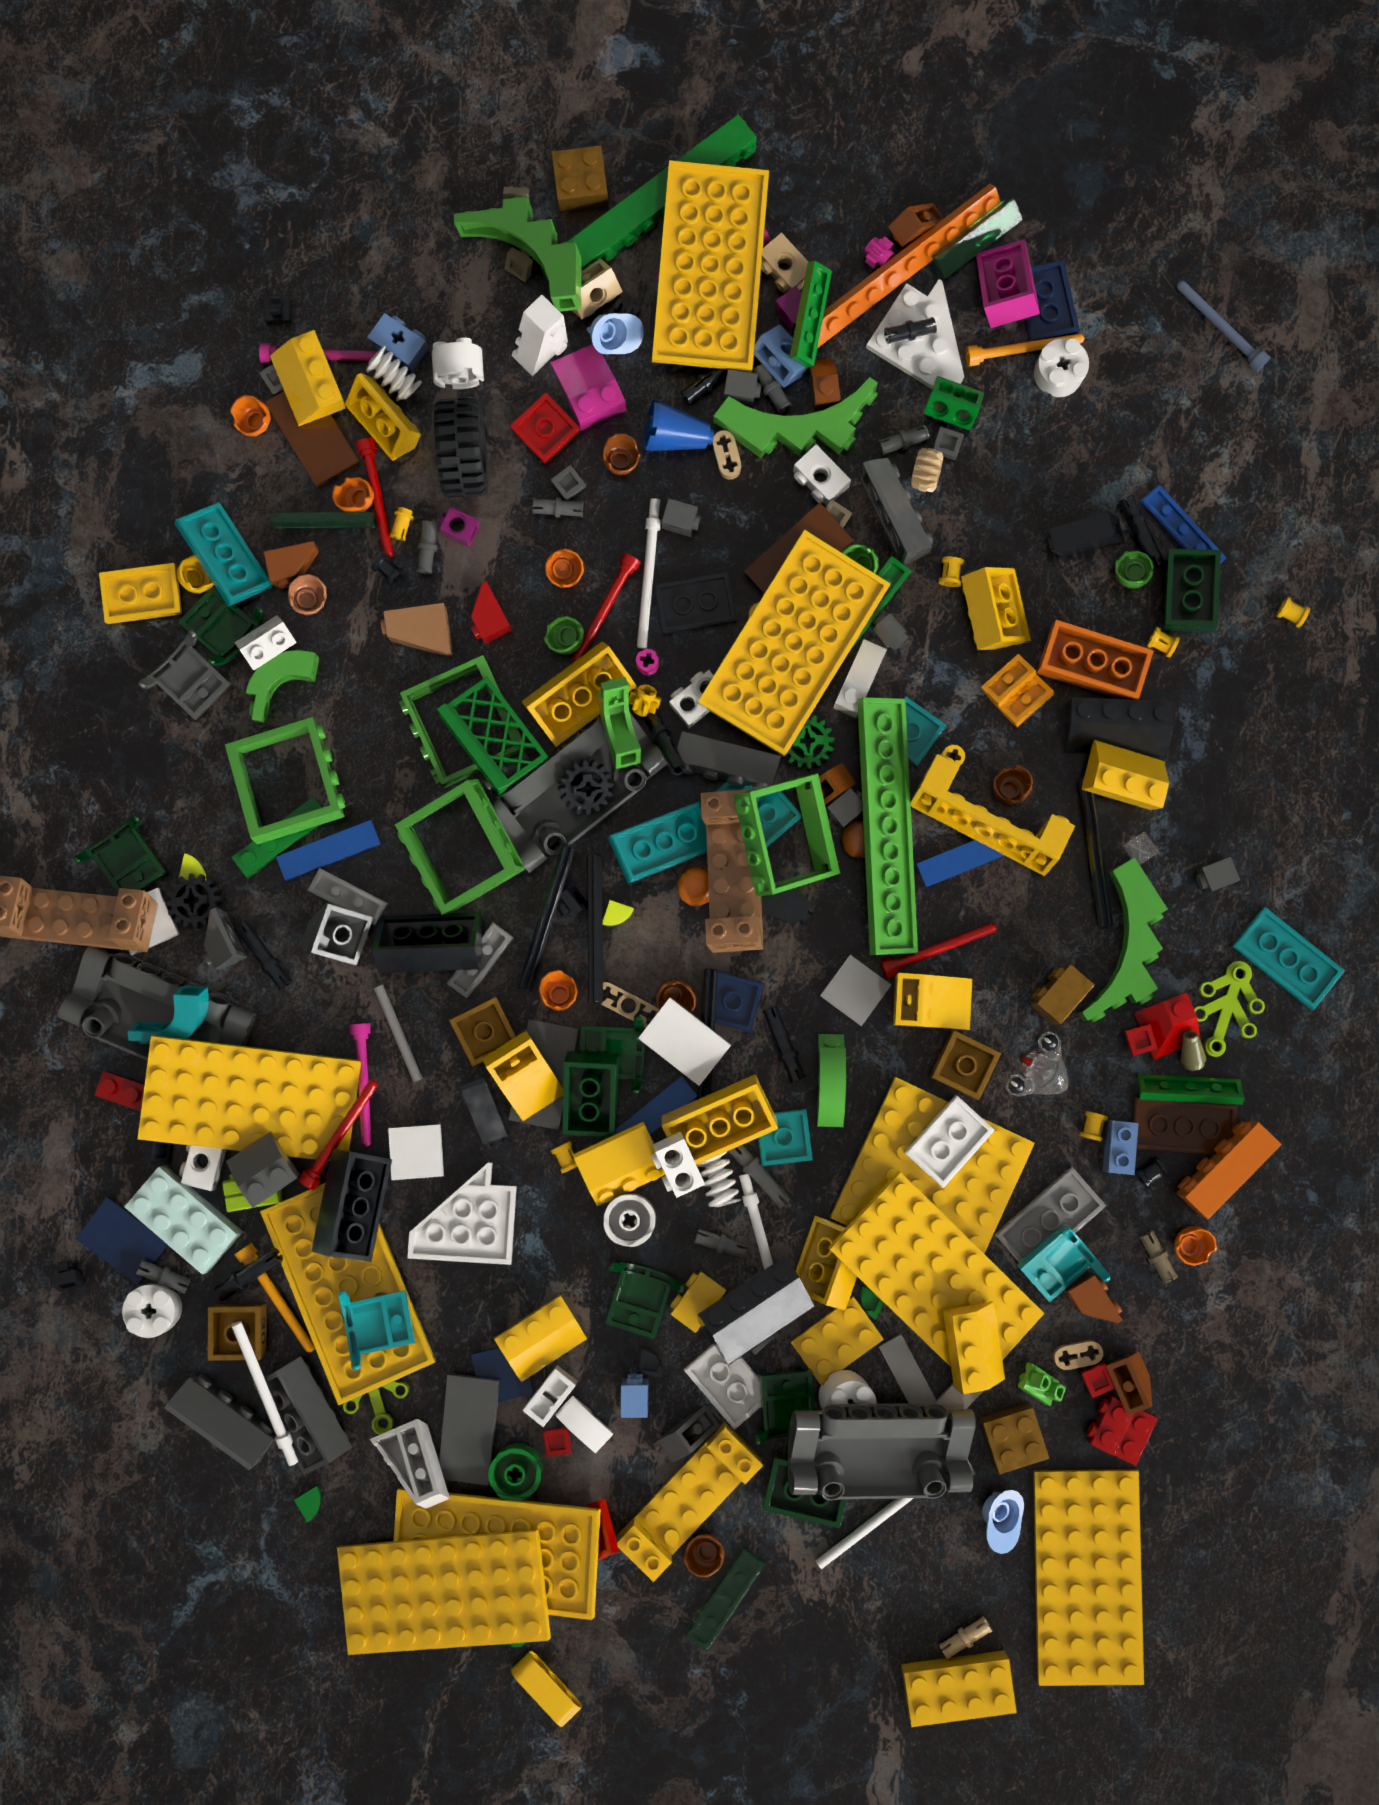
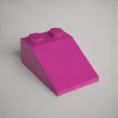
[976,239,1040,328]
[550,344,626,431]

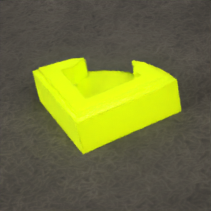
[179,853,206,882]
[603,900,634,926]

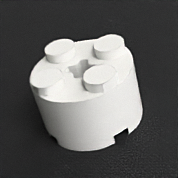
[432,338,484,389]
[1034,338,1089,397]
[603,1193,656,1247]
[122,1282,182,1338]
[818,1370,877,1410]

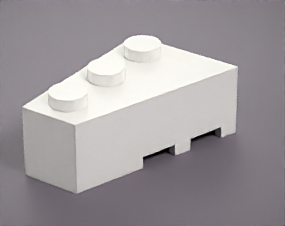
[512,295,568,376]
[370,1419,450,1509]

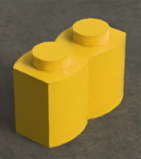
[670,1271,726,1333]

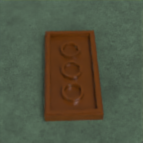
[265,391,360,488]
[745,502,853,594]
[1132,1097,1238,1155]

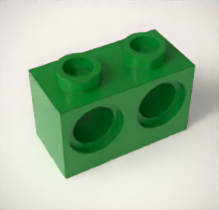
[923,376,984,430]

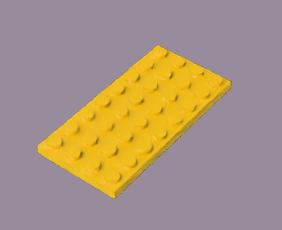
[652,160,769,372]
[697,530,890,757]
[138,1035,361,1161]
[828,1171,1044,1367]
[260,1183,436,1406]
[1033,1469,1144,1686]
[394,1487,601,1620]
[337,1529,551,1655]

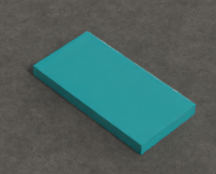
[174,502,273,607]
[608,801,707,884]
[1231,906,1345,1011]

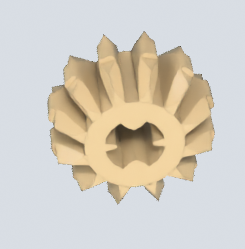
[911,448,943,492]

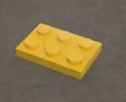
[99,563,182,624]
[790,1296,884,1385]

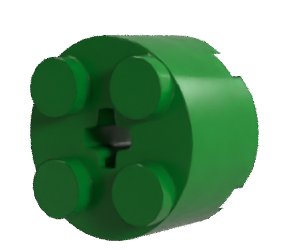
[488,1443,543,1501]

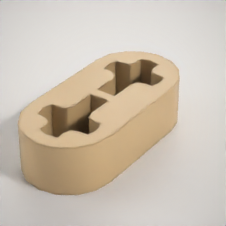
[712,430,741,480]
[1053,1340,1103,1370]

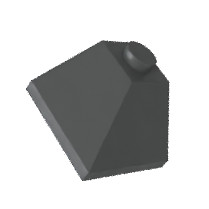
[300,903,374,966]
[204,908,248,970]

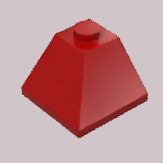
[1133,992,1201,1060]

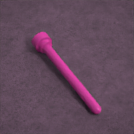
[259,343,378,364]
[350,1023,372,1147]

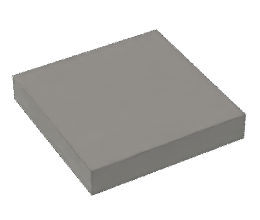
[820,955,891,1026]

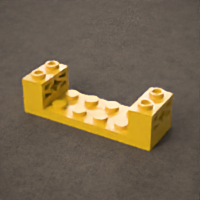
[910,754,1075,876]
[616,1421,763,1582]

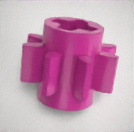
[864,236,895,269]

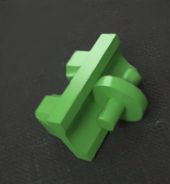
[1018,1362,1066,1406]

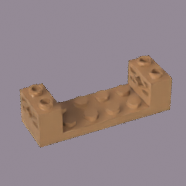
[701,789,763,953]
[0,876,158,952]

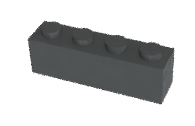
[677,731,781,789]

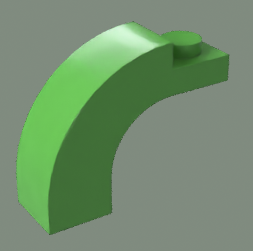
[246,650,319,725]
[598,677,641,769]
[817,1034,846,1127]

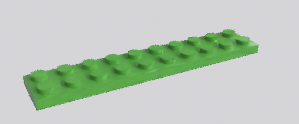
[857,697,918,955]

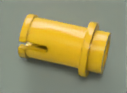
[390,507,414,541]

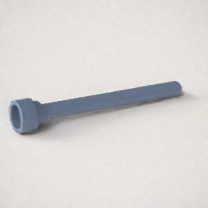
[1177,281,1271,373]

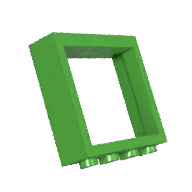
[399,655,527,788]
[225,717,345,845]
[733,774,840,896]
[395,779,526,915]

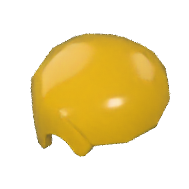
[177,555,214,594]

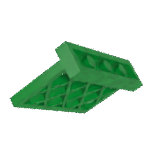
[437,676,548,795]

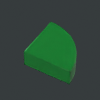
[860,1284,884,1320]
[294,1485,321,1523]

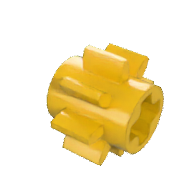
[628,685,661,716]

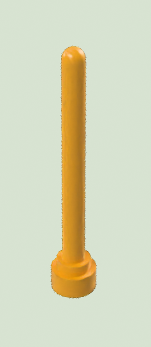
[965,334,1084,367]
[234,1243,315,1352]

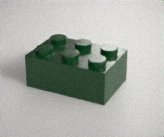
[1163,549,1221,632]
[563,1051,619,1137]
[762,1452,847,1528]

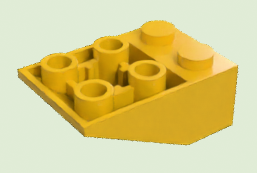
[893,973,972,1030]
[482,1031,563,1121]

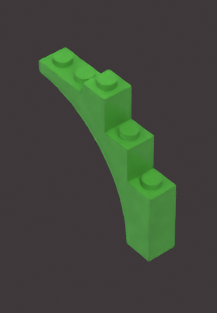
[454,196,582,312]
[713,377,878,458]
[1078,857,1168,1023]

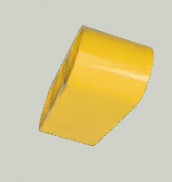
[511,1651,582,1727]

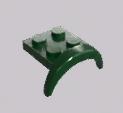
[178,587,263,666]
[73,814,167,893]
[580,1016,645,1094]
[605,1262,684,1339]
[755,1369,815,1445]

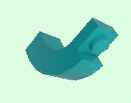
[127,986,209,1044]

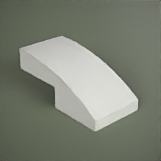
[555,1396,613,1453]

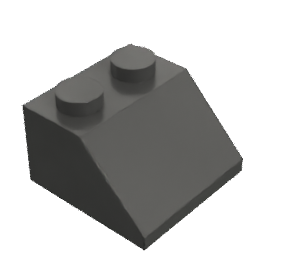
[226,1131,299,1208]

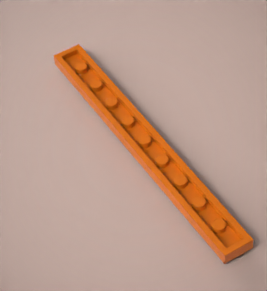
[818,184,1002,347]

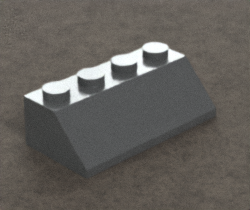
[859,458,933,565]
[253,1356,352,1475]
[164,1374,276,1470]

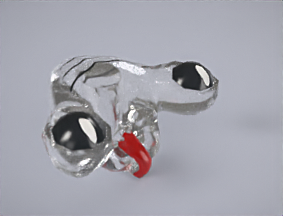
[1005,1031,1069,1097]

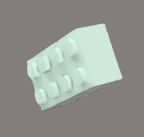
[125,1165,243,1275]

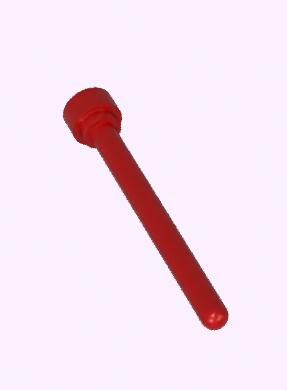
[355,438,394,558]
[572,553,641,662]
[879,923,997,979]
[297,1080,378,1190]

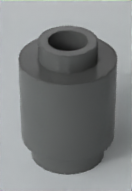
[873,613,910,651]

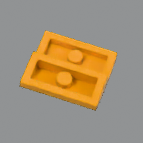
[981,654,1054,727]

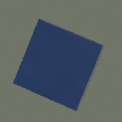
[715,971,764,1033]
[471,1347,534,1402]

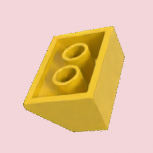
[270,330,346,426]
[345,373,421,461]
[961,567,1031,650]
[1081,740,1169,810]
[573,1122,665,1206]
[795,1216,857,1310]
[494,1295,587,1382]
[943,1301,1005,1395]

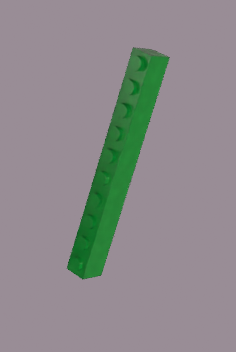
[541,114,757,279]

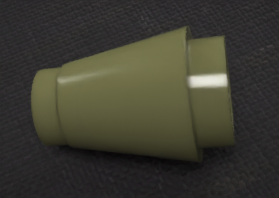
[1180,1031,1207,1071]

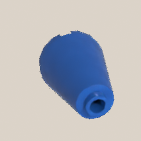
[643,400,714,451]

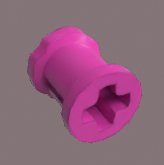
[636,649,659,676]

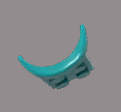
[1017,1224,1110,1302]
[338,1290,416,1370]

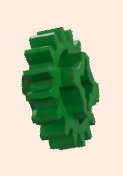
[784,715,835,770]

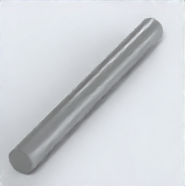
[374,985,423,1083]

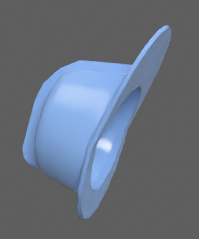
[587,313,644,354]
[982,1490,1024,1554]

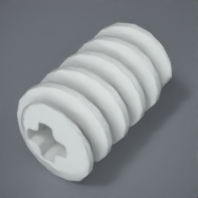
[366,345,422,402]
[697,1152,741,1207]

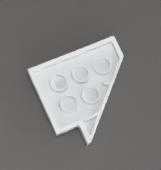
[866,279,964,389]
[408,1162,517,1265]

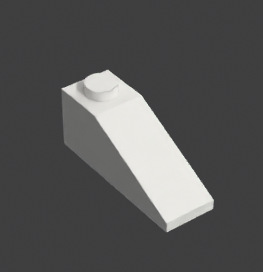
[833,639,887,718]

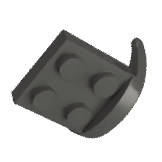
[138,630,231,720]

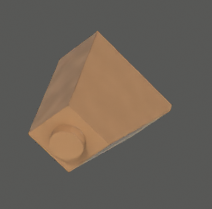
[380,603,453,658]

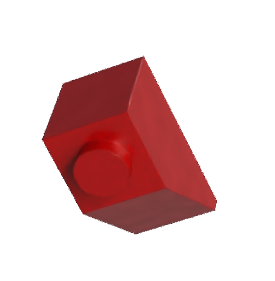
[470,581,512,644]

